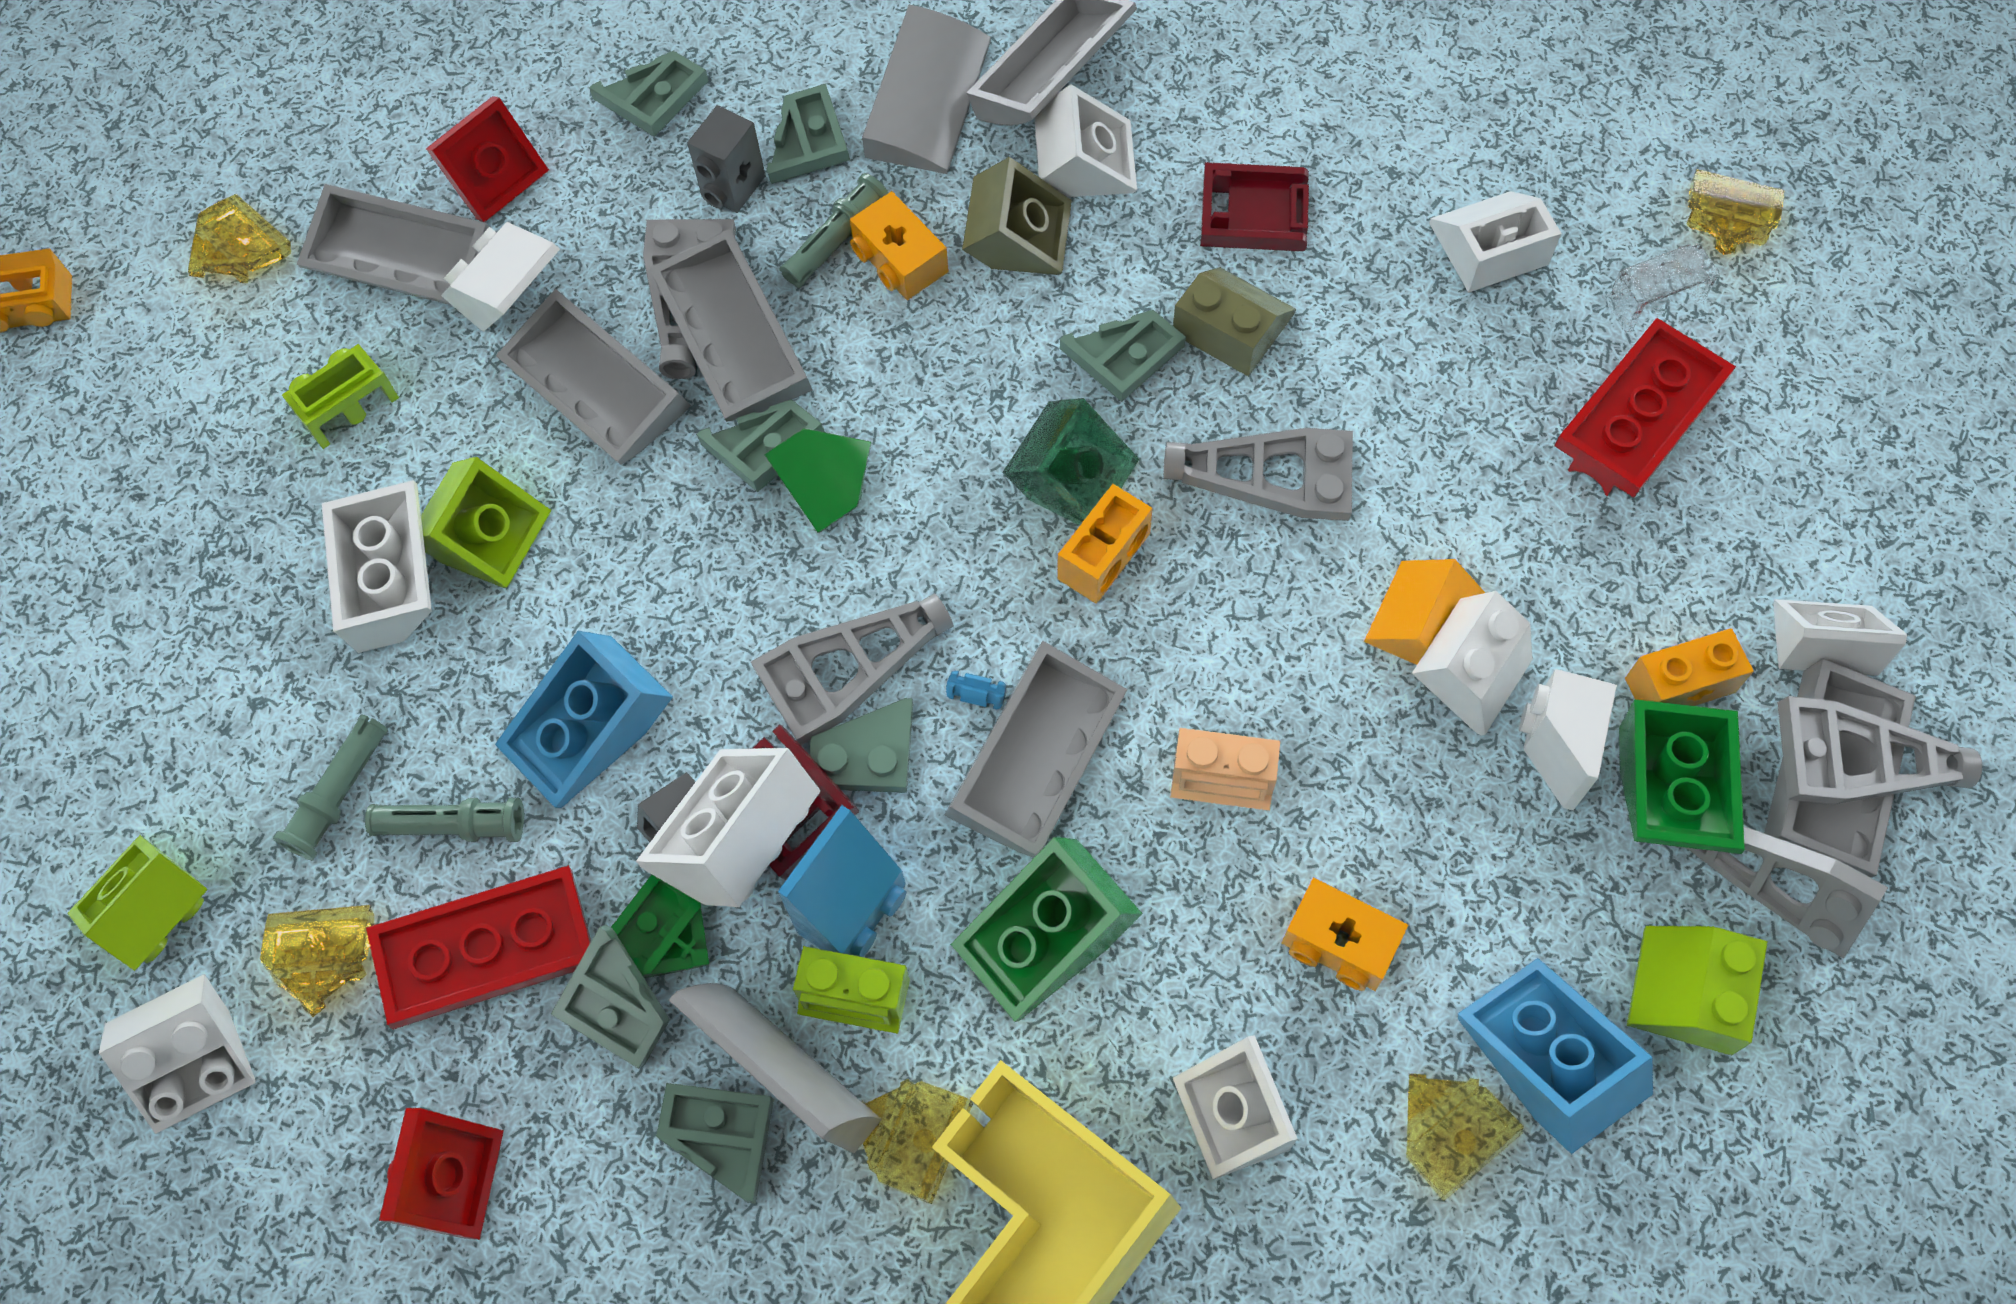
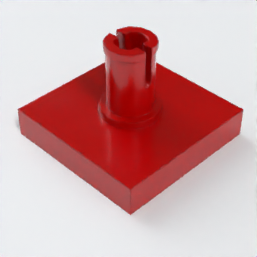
[426,96,549,222]
[379,1108,504,1240]

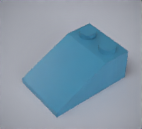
[495,630,673,808]
[778,805,907,957]
[1458,958,1653,1154]

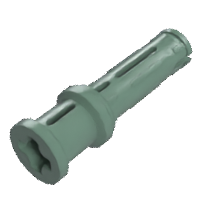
[779,173,889,288]
[273,714,388,861]
[365,797,525,842]

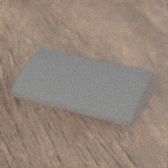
[967,0,1137,125]
[862,4,991,174]
[297,184,489,305]
[649,228,813,422]
[496,289,691,465]
[944,641,1128,858]
[1764,658,1916,877]
[669,983,882,1153]

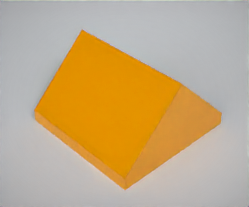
[1364,559,1485,665]

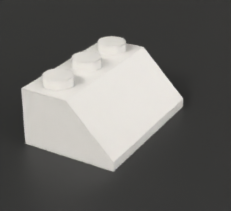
[322,480,432,653]
[636,748,820,907]

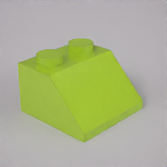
[421,457,551,588]
[67,835,208,971]
[1626,926,1768,1056]

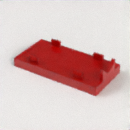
[1554,318,1736,498]
[366,865,591,1030]

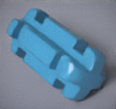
[946,670,1006,710]

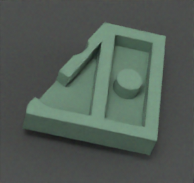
[589,50,709,137]
[766,83,850,184]
[1060,310,1186,402]
[696,399,825,492]
[809,698,914,793]
[551,925,670,1069]
[656,1083,774,1204]

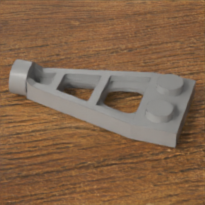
[643,219,736,379]
[1163,428,1353,521]
[751,593,954,745]
[1777,696,1982,804]
[1675,826,1888,959]

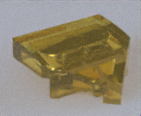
[1686,169,1784,255]
[188,194,291,283]
[260,905,374,1017]
[1406,1073,1524,1201]
[862,1079,973,1205]

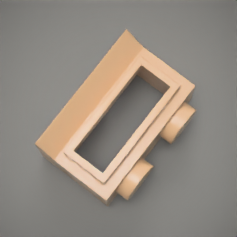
[1170,728,1280,811]

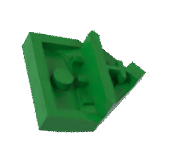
[764,428,872,533]
[611,874,709,978]

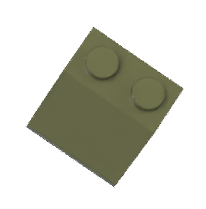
[962,157,1072,275]
[1173,267,1296,377]

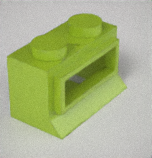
[282,343,399,449]
[793,946,910,1034]

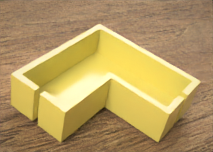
[932,1060,1181,1304]

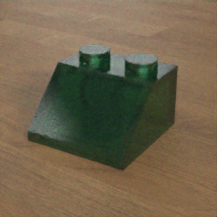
[1002,398,1139,526]

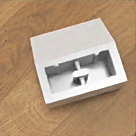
[1429,191,1562,293]
[99,974,255,1134]

